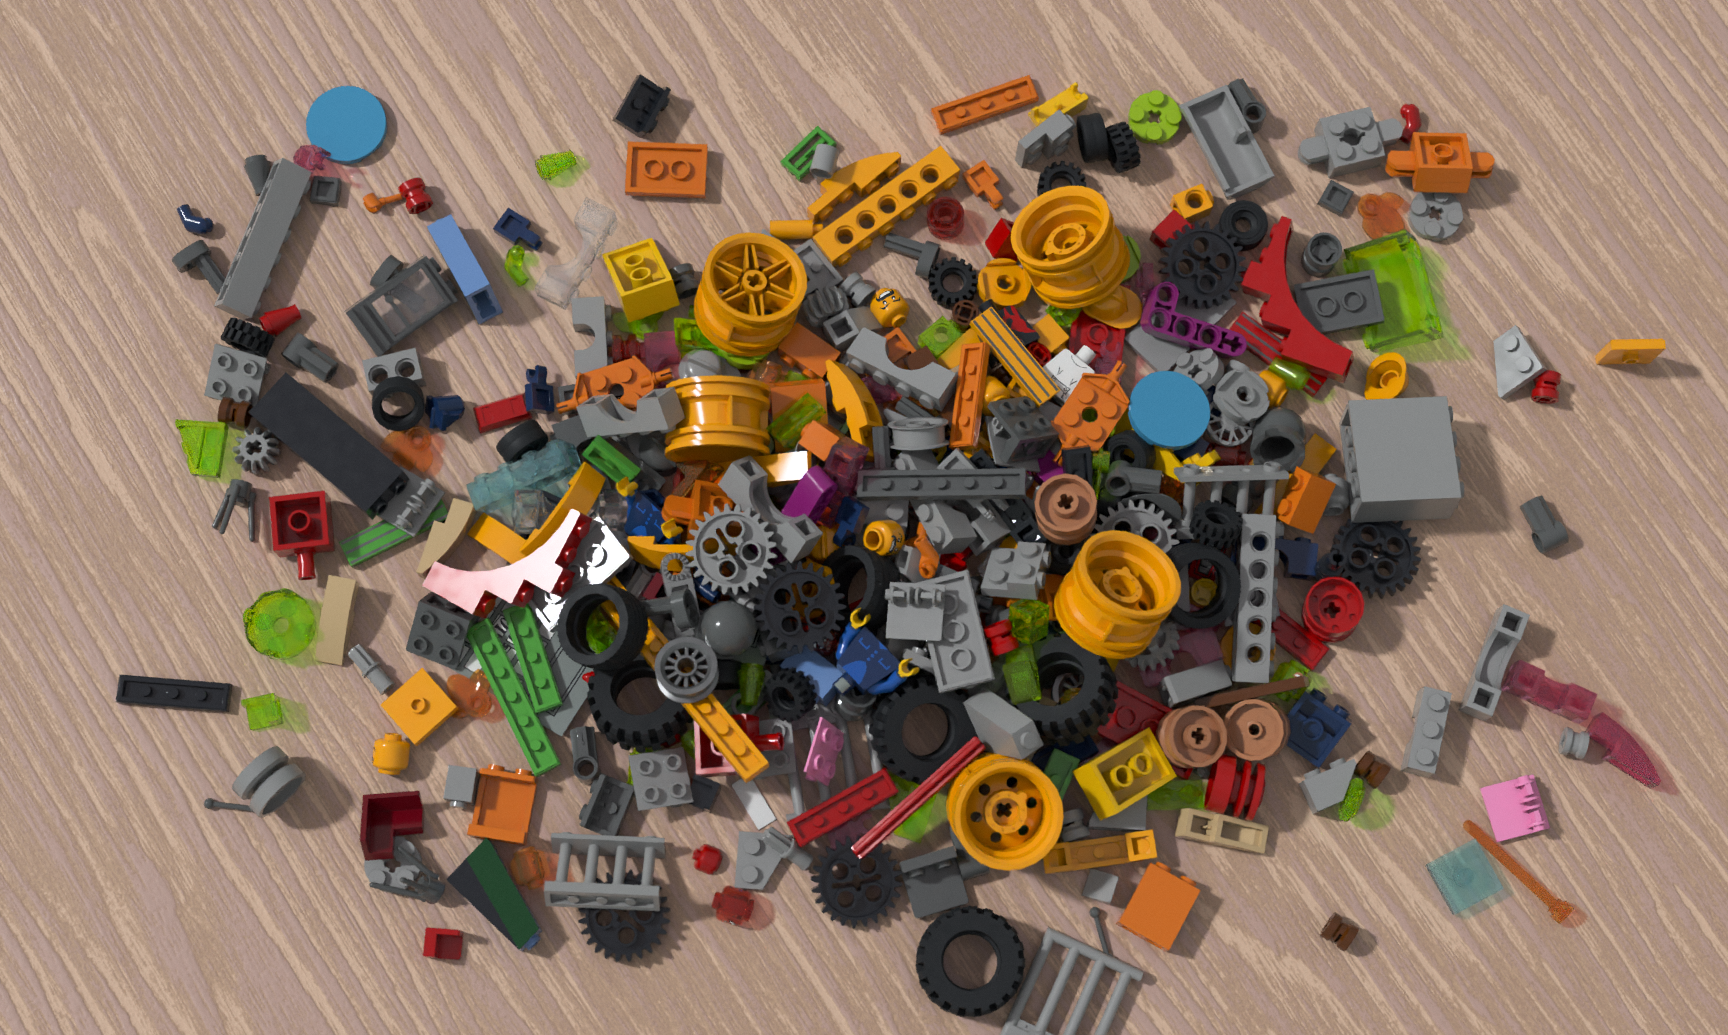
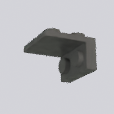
[987,396,1059,464]
[406,592,480,669]
[899,846,969,919]

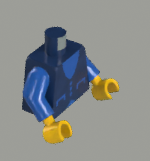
[616,476,687,544]
[832,608,919,697]

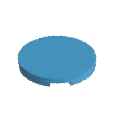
[306,86,387,164]
[1128,371,1210,450]

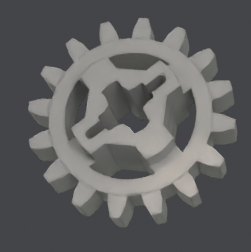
[1125,617,1180,671]

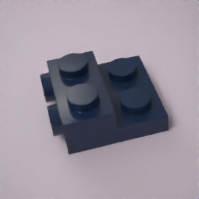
[1287,688,1352,768]

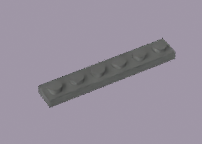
[857,468,1027,501]

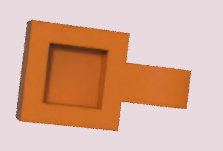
[962,160,1003,210]

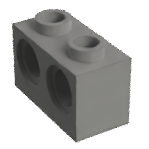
[362,348,426,399]

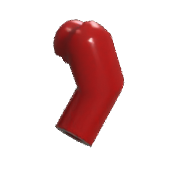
[1400,104,1421,144]

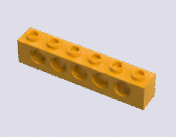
[813,145,960,267]

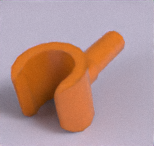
[363,193,403,213]

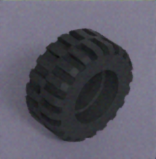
[1005,633,1118,746]
[587,654,693,753]
[869,675,979,785]
[916,906,1026,1017]

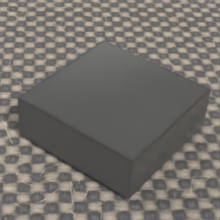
[310,175,342,206]
[1317,180,1354,217]

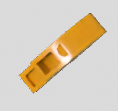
[807,152,901,224]
[825,359,883,462]

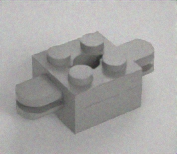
[1297,107,1403,178]

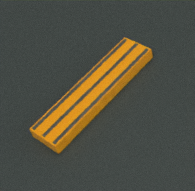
[969,306,1060,408]

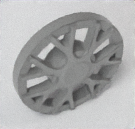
[1206,401,1254,447]

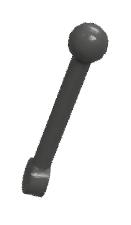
[204,798,254,812]
[1090,907,1113,957]

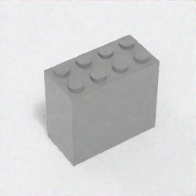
[1339,396,1464,523]

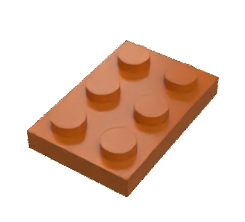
[625,141,708,198]

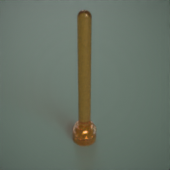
[1463,820,1574,924]

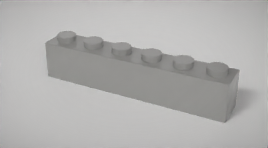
[214,158,312,320]

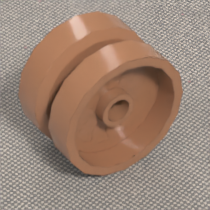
[1034,474,1097,545]
[1224,698,1291,761]
[1156,706,1227,768]

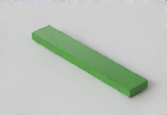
[467,617,562,777]

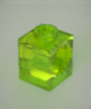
[918,316,961,360]
[1009,599,1050,645]

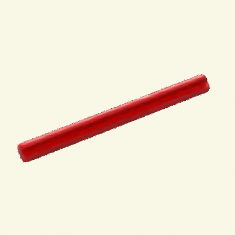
[851,737,986,859]

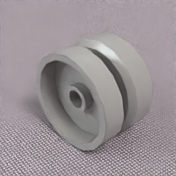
[232,746,306,818]

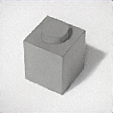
[443,765,480,809]

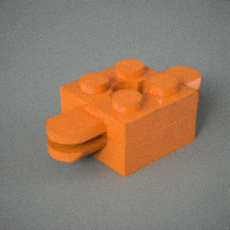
[1385,132,1495,193]
[661,480,744,544]

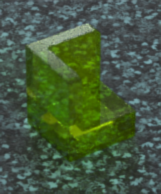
[241,693,284,731]

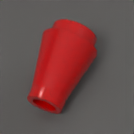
[259,304,302,337]

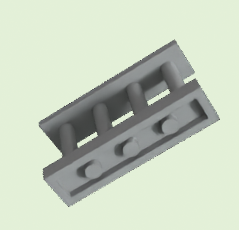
[1170,461,1289,539]
[544,832,665,911]

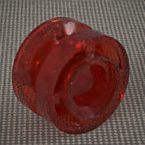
[927,197,965,240]
[612,334,641,364]

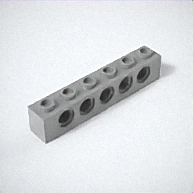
[1231,514,1280,683]

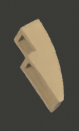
[417,498,478,579]
[315,575,360,666]
[1175,808,1269,854]

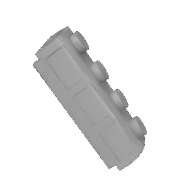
[1179,85,1274,200]

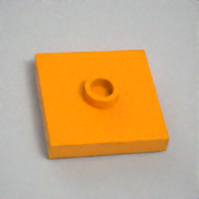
[1595,339,1666,365]
[381,668,459,746]

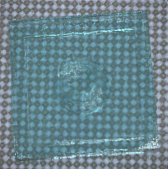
[1425,838,1504,915]

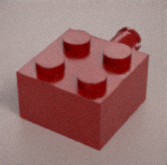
[269,490,335,580]
[694,714,785,777]

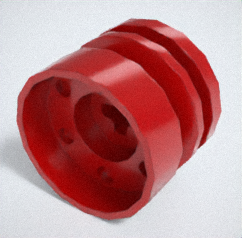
[1301,577,1364,644]
[1204,754,1266,821]

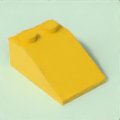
[602,238,680,322]
[1072,727,1177,821]

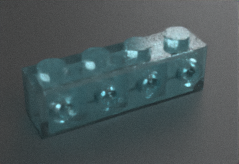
[466,439,581,514]

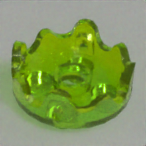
[243,588,316,660]

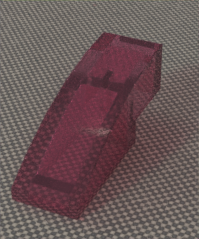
[1585,712,1661,789]

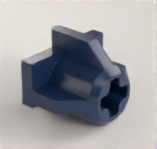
[425,395,465,431]

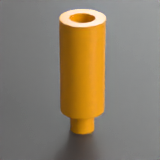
[770,220,823,240]

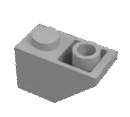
[823,305,883,352]
[1299,757,1356,814]

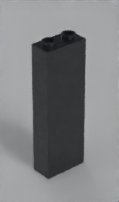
[249,373,410,520]

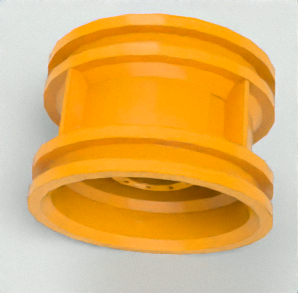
[1011,186,1130,309]
[694,232,807,357]
[664,375,770,467]
[1054,530,1181,659]
[946,752,1064,871]

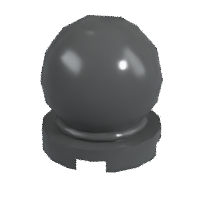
[1250,407,1306,473]
[694,601,757,660]

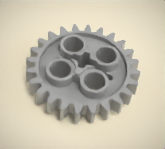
[1090,499,1179,553]
[685,503,778,595]

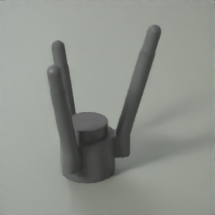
[212,479,256,542]
[369,846,445,903]

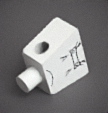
[1042,345,1096,407]

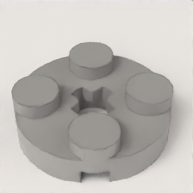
[1408,192,1463,242]
[1174,348,1224,395]
[1213,369,1270,425]
[364,836,422,893]

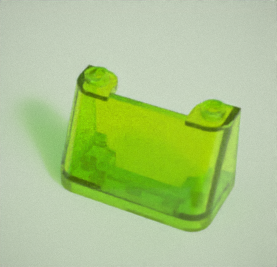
[1343,229,1443,353]

